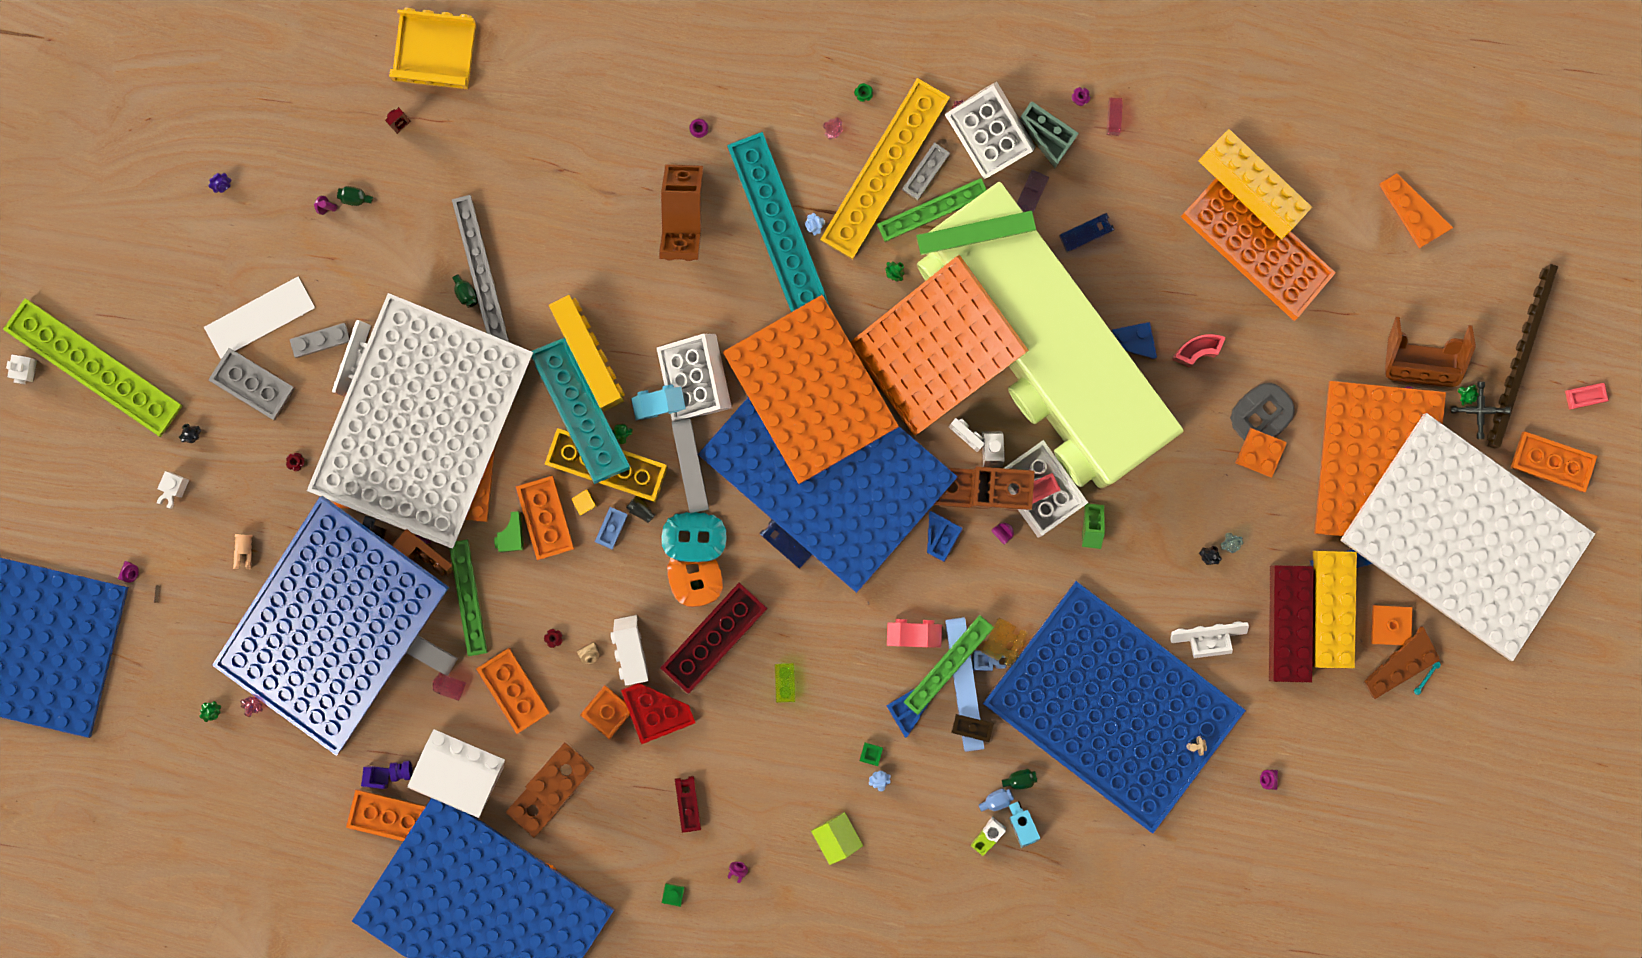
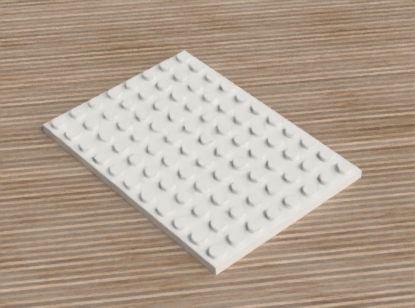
[307,293,533,549]
[1340,413,1595,661]

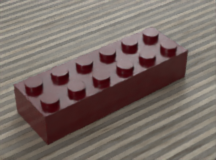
[1269,565,1313,683]
[660,582,768,694]

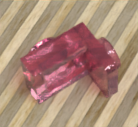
[433,672,466,701]

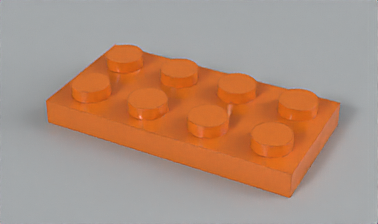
[1510,431,1597,493]
[516,476,575,560]
[476,648,550,734]
[346,789,426,841]

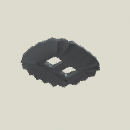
[1230,383,1295,441]

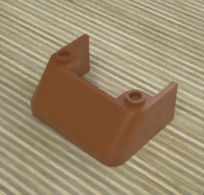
[1385,317,1476,387]

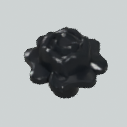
[179,424,202,443]
[1199,546,1222,565]

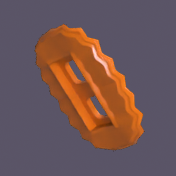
[667,558,723,607]

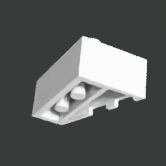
[611,615,648,686]

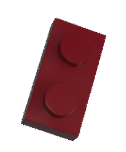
[385,107,411,134]

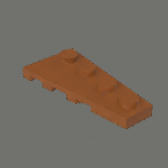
[1364,626,1440,699]

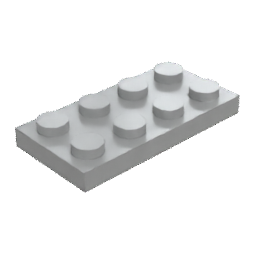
[209,348,295,420]

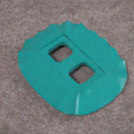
[661,512,727,562]

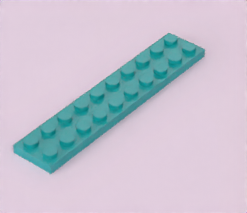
[727,132,831,312]

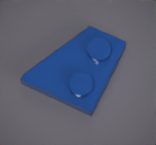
[1111,322,1157,359]
[927,511,963,562]
[886,689,929,738]

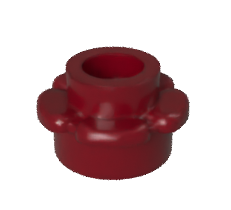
[286,453,305,471]
[544,629,563,648]

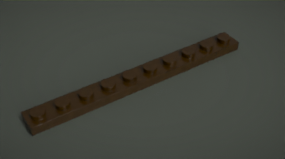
[1487,264,1558,449]

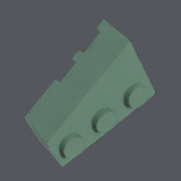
[1020,101,1079,168]

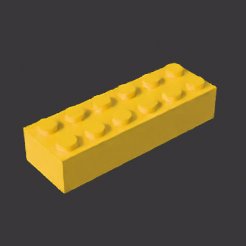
[1198,129,1312,240]
[549,295,625,411]
[545,428,668,503]
[1312,551,1357,668]

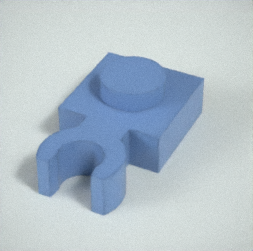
[972,651,1006,671]

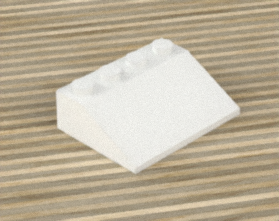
[945,81,1036,179]
[657,334,732,421]
[1004,440,1088,538]
[407,729,505,818]

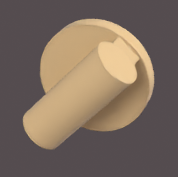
[577,643,599,664]
[1186,736,1207,756]

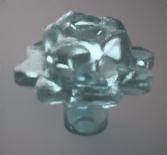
[1221,533,1243,553]

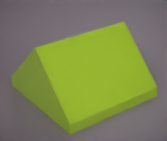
[811,812,863,865]

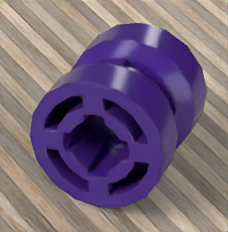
[389,761,413,782]

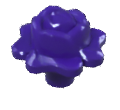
[208,173,232,193]

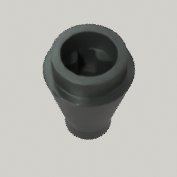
[626,496,655,523]

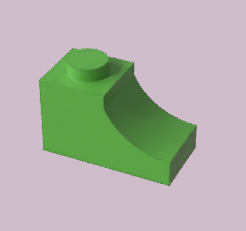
[1082,503,1105,549]
[494,511,524,552]

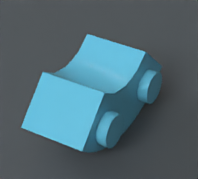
[631,384,686,421]

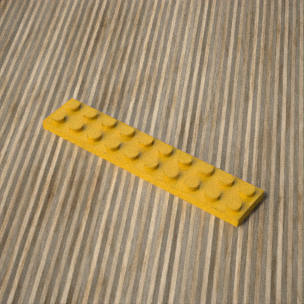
[820,78,950,260]

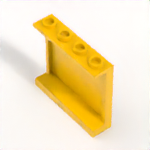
[389,8,476,90]

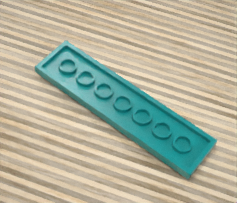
[531,338,630,484]

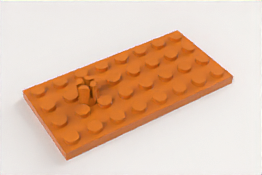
[1180,178,1336,321]

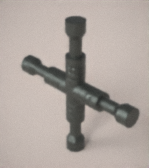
[1451,381,1511,439]

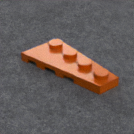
[1379,173,1453,248]

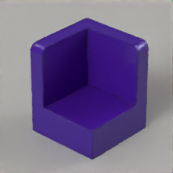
[361,766,390,789]

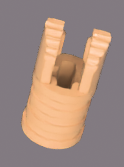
[233,534,253,569]

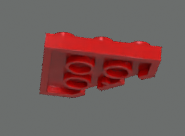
[621,683,695,744]

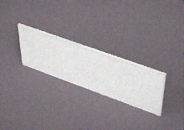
[204,277,315,359]

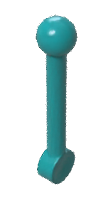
[1414,661,1441,695]

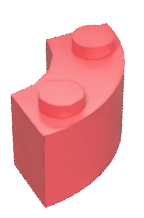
[1172,334,1226,367]
[887,619,942,648]

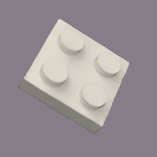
[949,418,985,452]

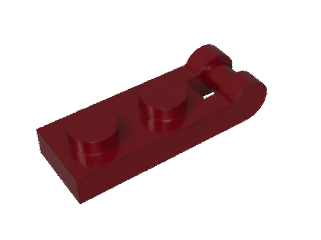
[675,776,701,833]

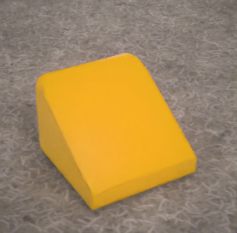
[571,489,597,516]

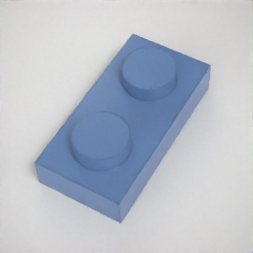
[595,507,628,550]

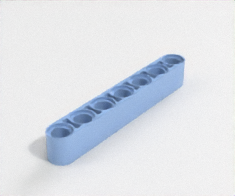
[945,617,984,752]

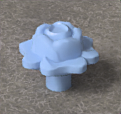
[805,213,825,236]
[869,771,891,791]

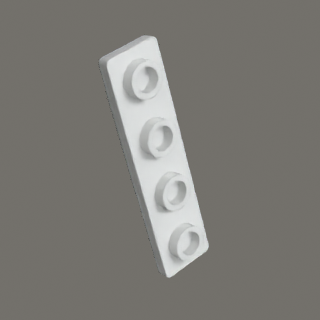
[332,320,371,397]
[1170,621,1249,658]

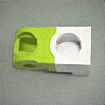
[971,816,1006,856]

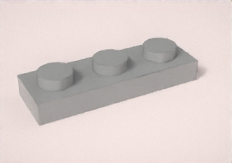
[902,142,950,201]
[289,323,350,358]

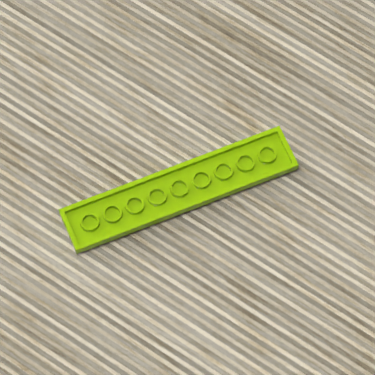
[3,298,183,437]

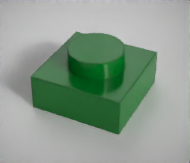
[859,742,883,766]
[662,883,685,907]

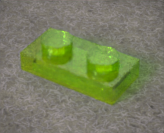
[775,663,795,703]

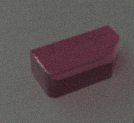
[1106,97,1123,136]

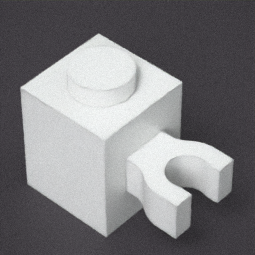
[6,355,37,385]
[157,471,189,509]

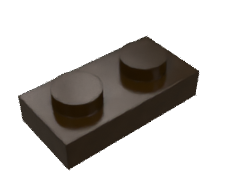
[951,714,994,742]

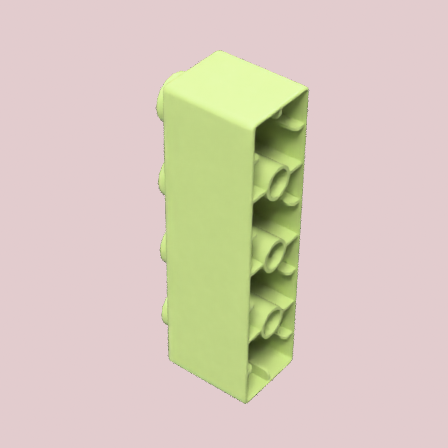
[917,182,1184,488]

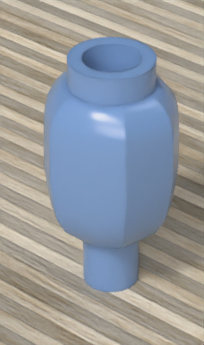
[979,788,1014,812]

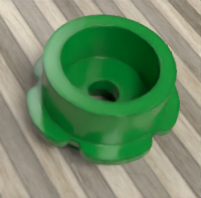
[854,83,873,102]

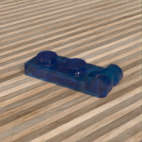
[1059,213,1115,253]
[759,519,812,569]

